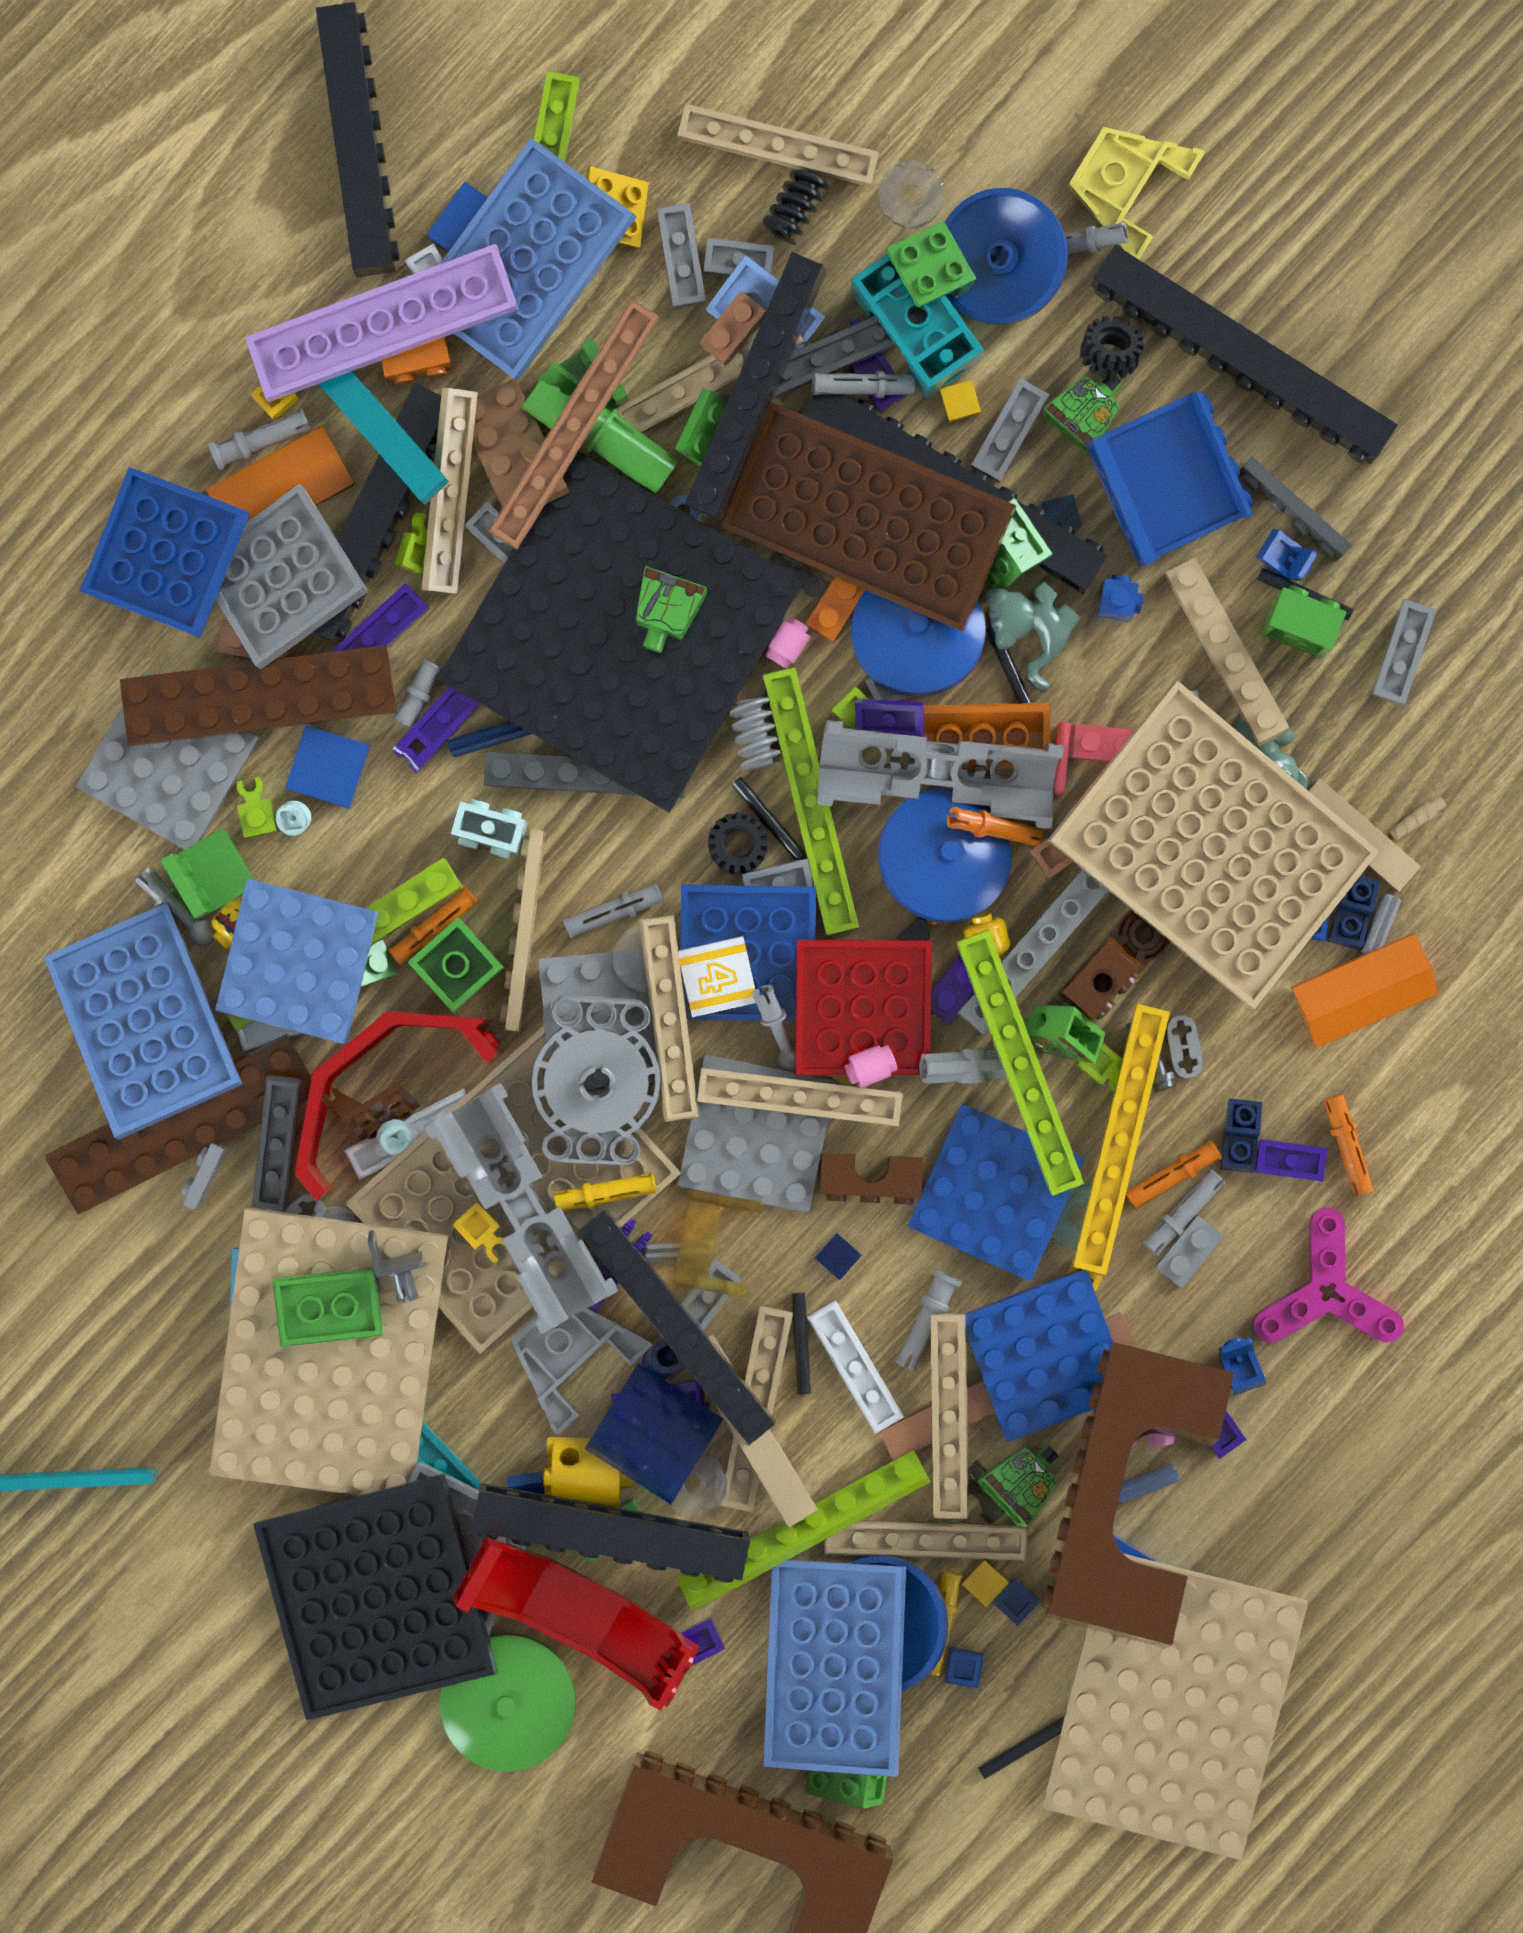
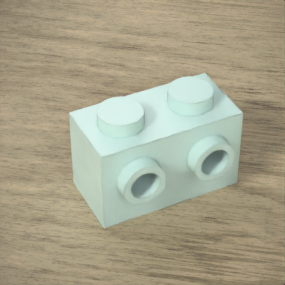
[451,799,528,859]

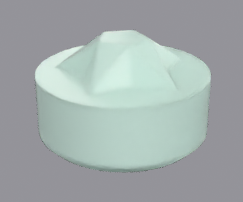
[275,800,311,836]
[377,1119,412,1154]

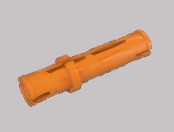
[947,807,1043,847]
[388,886,479,966]
[1323,1094,1375,1196]
[1126,1140,1222,1210]

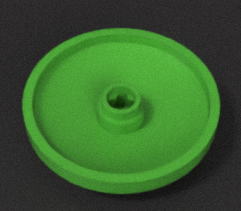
[440,1633,576,1772]

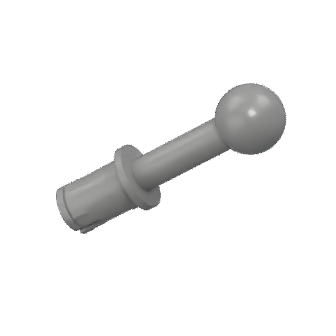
[134,866,216,946]
[752,985,795,1072]

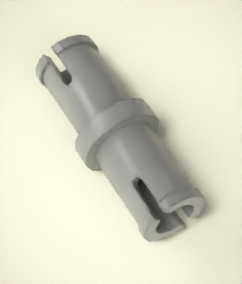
[1065,222,1128,255]
[393,659,442,728]

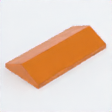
[206,426,355,522]
[923,703,1050,770]
[1291,933,1439,1048]

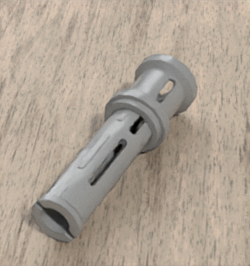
[208,409,310,471]
[895,1269,962,1371]

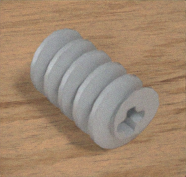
[729,697,781,771]

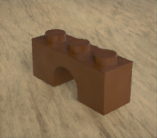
[820,1153,923,1205]

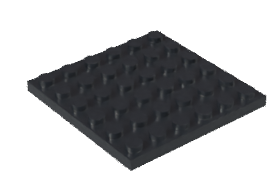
[253,1473,498,1721]

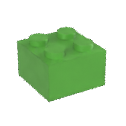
[1259,586,1347,658]
[408,917,506,1013]

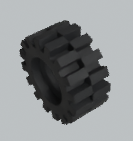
[1080,316,1144,380]
[708,812,768,874]

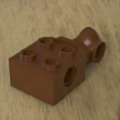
[1057,909,1170,1020]

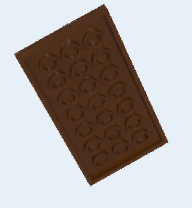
[721,402,1017,631]

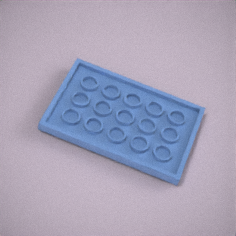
[440,138,637,381]
[44,902,242,1140]
[763,1560,906,1777]

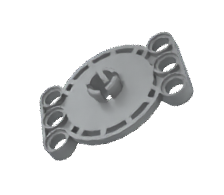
[531,995,660,1165]

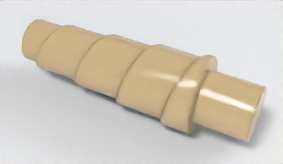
[1389,795,1447,841]

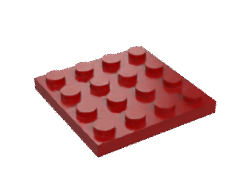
[795,939,932,1075]

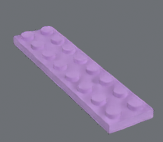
[245,244,519,402]

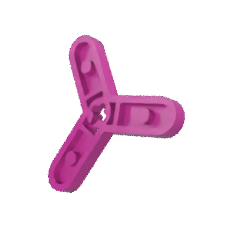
[1252,1207,1404,1343]

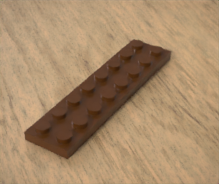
[120,645,396,747]
[45,1034,312,1215]

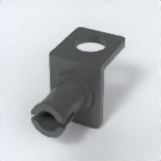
[367,1230,423,1303]

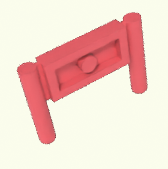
[1053,723,1135,797]

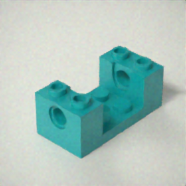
[850,254,984,399]

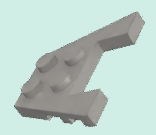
[511,1308,653,1436]

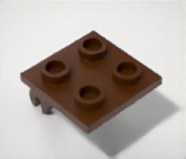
[322,1082,420,1141]

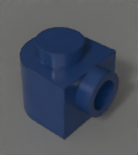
[642,1340,686,1381]

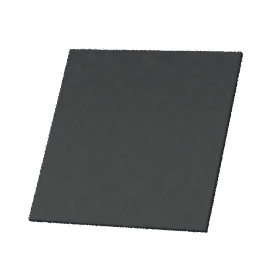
[437,451,804,813]

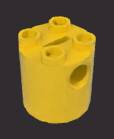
[544,1436,635,1508]

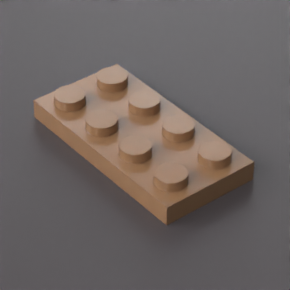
[473,379,570,508]

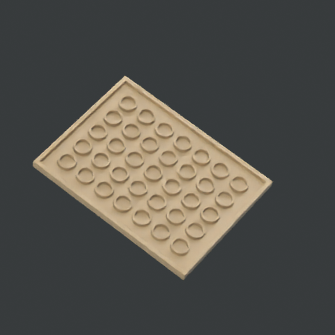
[1048,681,1379,1009]
[345,1025,681,1354]
[209,1207,448,1495]
[1042,1554,1308,1860]

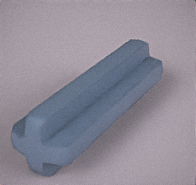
[1119,1464,1179,1503]

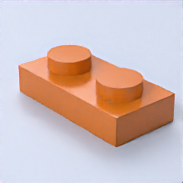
[805,577,865,643]

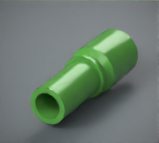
[522,362,679,495]

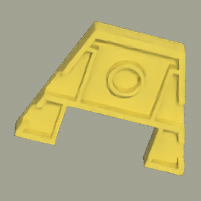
[1068,127,1205,260]

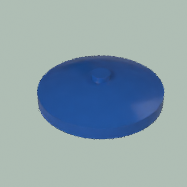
[945,188,1068,325]
[851,590,985,697]
[878,788,1011,923]
[851,1556,949,1691]

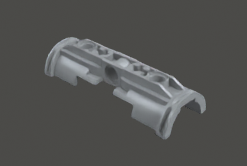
[817,720,1064,829]
[424,1083,619,1335]

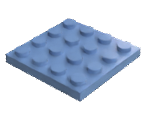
[215,879,379,1044]

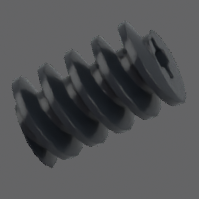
[763,169,830,245]

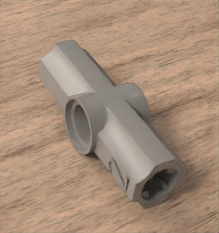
[919,1048,1007,1084]

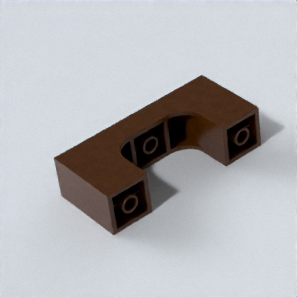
[1040,1342,1234,1648]
[592,1751,893,1933]

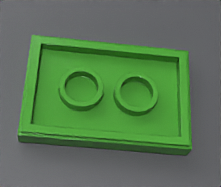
[273,1267,384,1347]

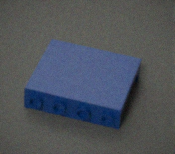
[1084,391,1253,566]

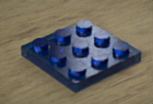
[584,1363,723,1505]

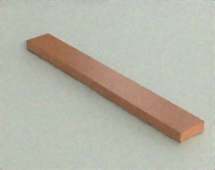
[488,299,660,549]
[879,1312,1135,1461]

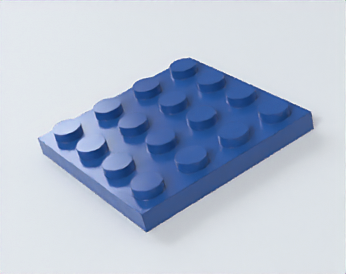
[80,467,250,638]
[680,884,816,1021]
[908,1104,1085,1282]
[963,1269,1113,1442]

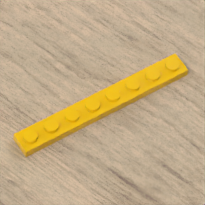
[1072,1004,1170,1275]

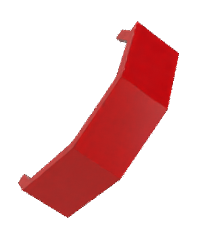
[295,1011,502,1200]
[453,1537,700,1711]

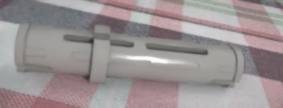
[812,371,915,398]
[563,882,664,939]
[1142,1169,1226,1257]

